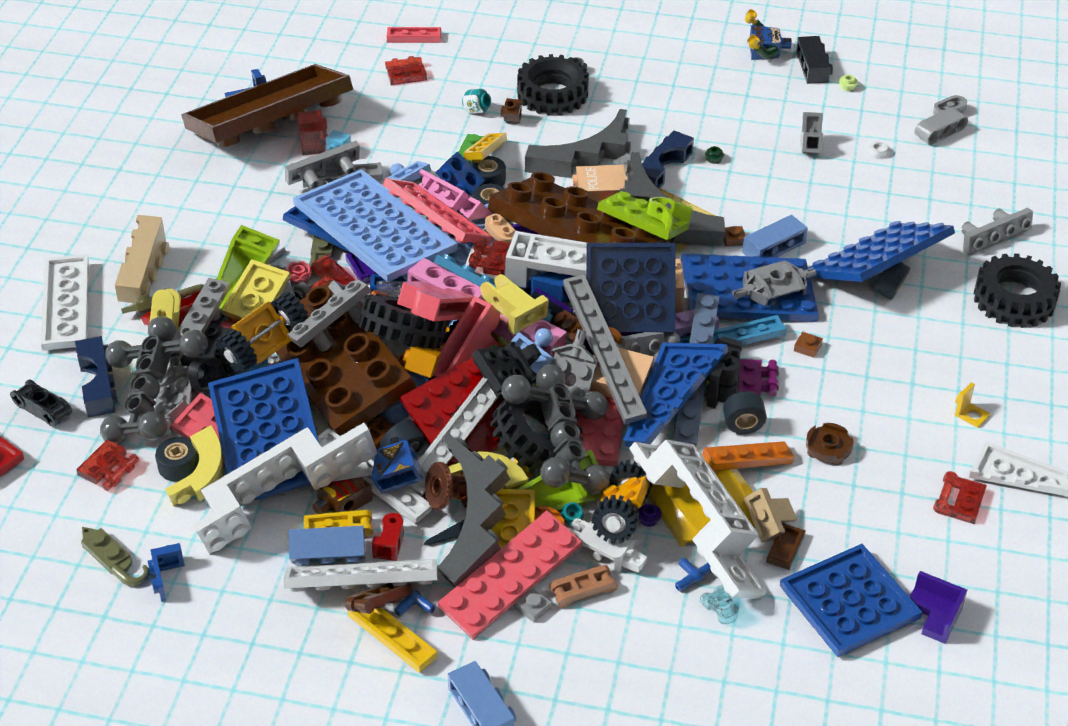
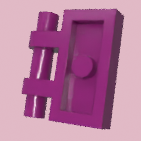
[738,359,779,397]

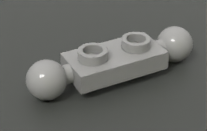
[615,332,680,356]

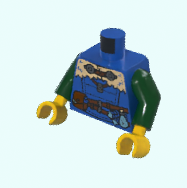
[745,9,792,60]

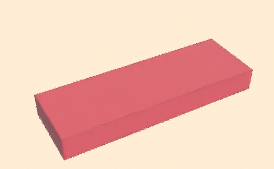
[387,27,442,43]

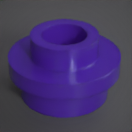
[638,504,662,527]

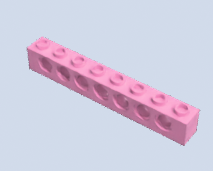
[408,258,567,358]

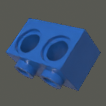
[435,151,485,195]

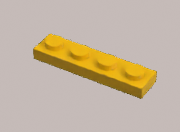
[463,133,507,163]
[347,608,438,673]

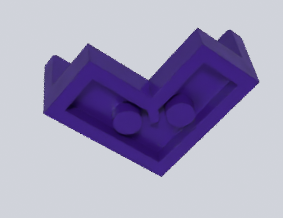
[910,571,968,644]

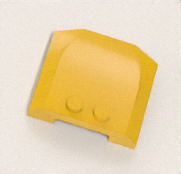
[648,455,755,547]

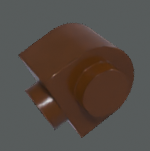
[501,98,522,123]

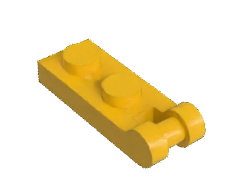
[303,510,373,538]

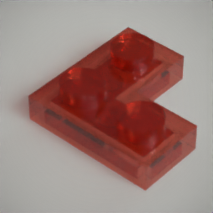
[309,254,355,289]

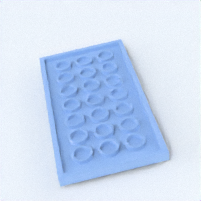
[293,169,458,282]

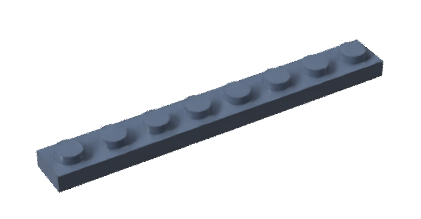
[674,293,719,447]

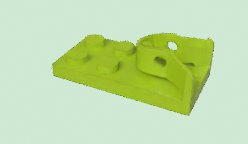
[597,191,693,240]

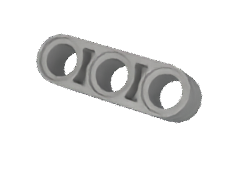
[914,107,968,145]

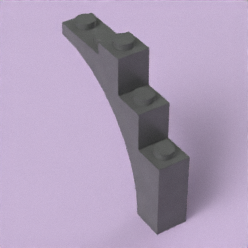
[525,109,631,178]
[619,152,725,246]
[437,433,510,588]

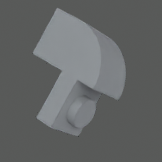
[800,112,823,153]

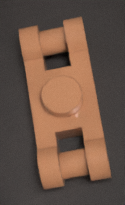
[549,565,618,608]

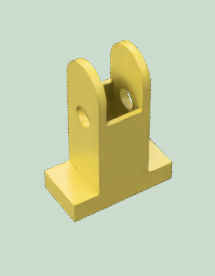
[480,274,549,335]
[150,289,181,355]

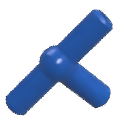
[675,558,712,592]
[394,588,435,616]

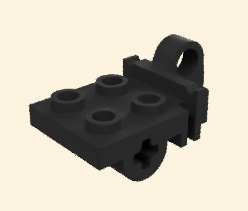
[180,325,233,393]
[705,337,742,409]
[472,341,541,399]

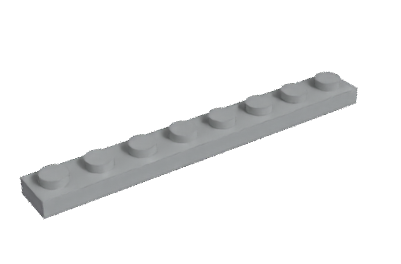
[563,274,647,425]

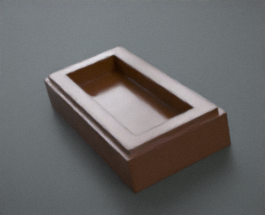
[766,523,806,570]

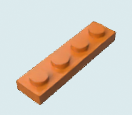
[702,441,795,471]

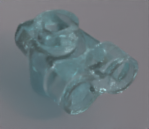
[700,585,739,624]

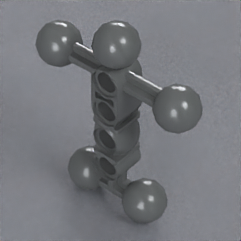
[100,316,208,445]
[502,364,610,495]

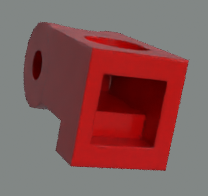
[372,513,404,561]

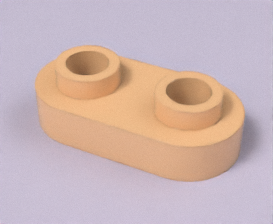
[485,214,516,246]

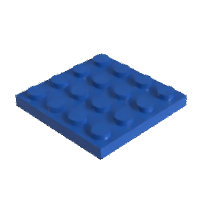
[779,543,922,657]

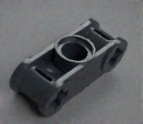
[10,379,72,427]

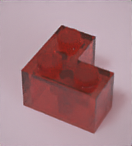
[297,110,328,156]

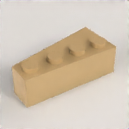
[115,215,169,303]

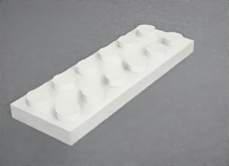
[41,254,89,351]
[283,559,437,592]

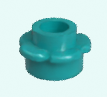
[560,502,584,525]

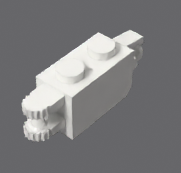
[567,518,647,574]

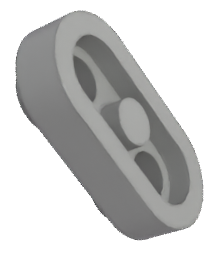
[933,95,967,115]

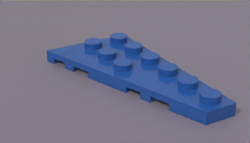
[623,343,729,447]

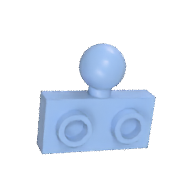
[387,161,431,182]
[511,328,554,375]

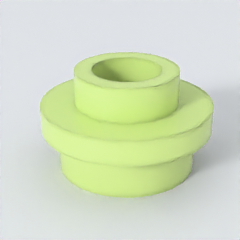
[839,75,858,91]

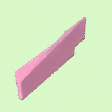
[419,169,493,221]

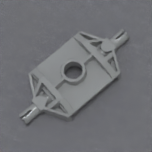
[732,261,816,306]
[552,329,598,412]
[154,357,192,435]

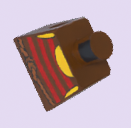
[312,477,372,514]

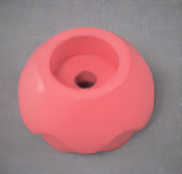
[286,261,312,284]

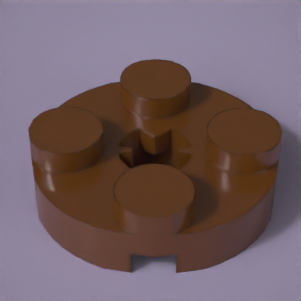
[806,423,854,465]

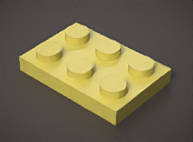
[221,259,291,320]

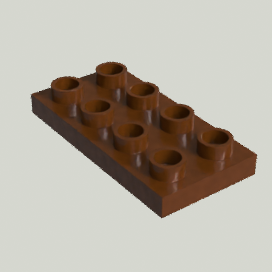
[181,64,353,147]
[488,172,670,243]
[275,280,417,436]

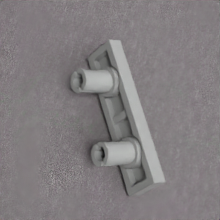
[285,140,360,190]
[961,208,1033,255]
[172,278,230,340]
[287,279,371,352]

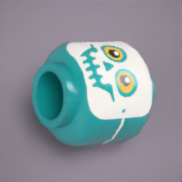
[462,88,491,114]

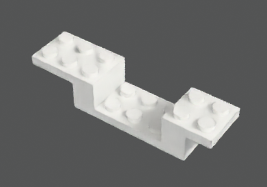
[466,231,586,288]
[192,423,377,554]
[629,440,767,599]

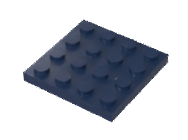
[586,243,676,332]

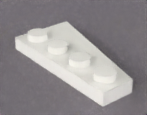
[969,441,1068,497]

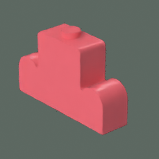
[397,281,474,321]
[432,296,500,378]

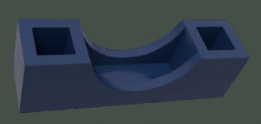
[642,130,694,189]
[75,336,118,418]

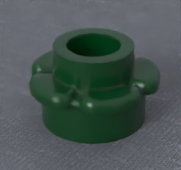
[705,146,724,164]

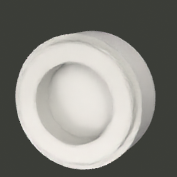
[869,141,889,159]

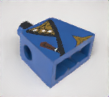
[371,437,423,494]

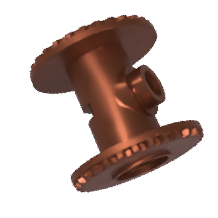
[424,462,468,510]

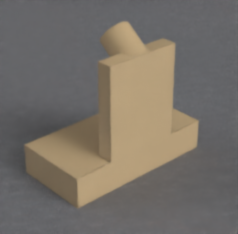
[744,488,797,542]

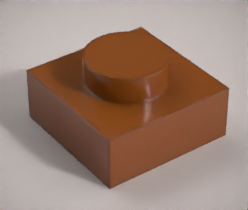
[724,226,746,247]
[794,331,823,358]

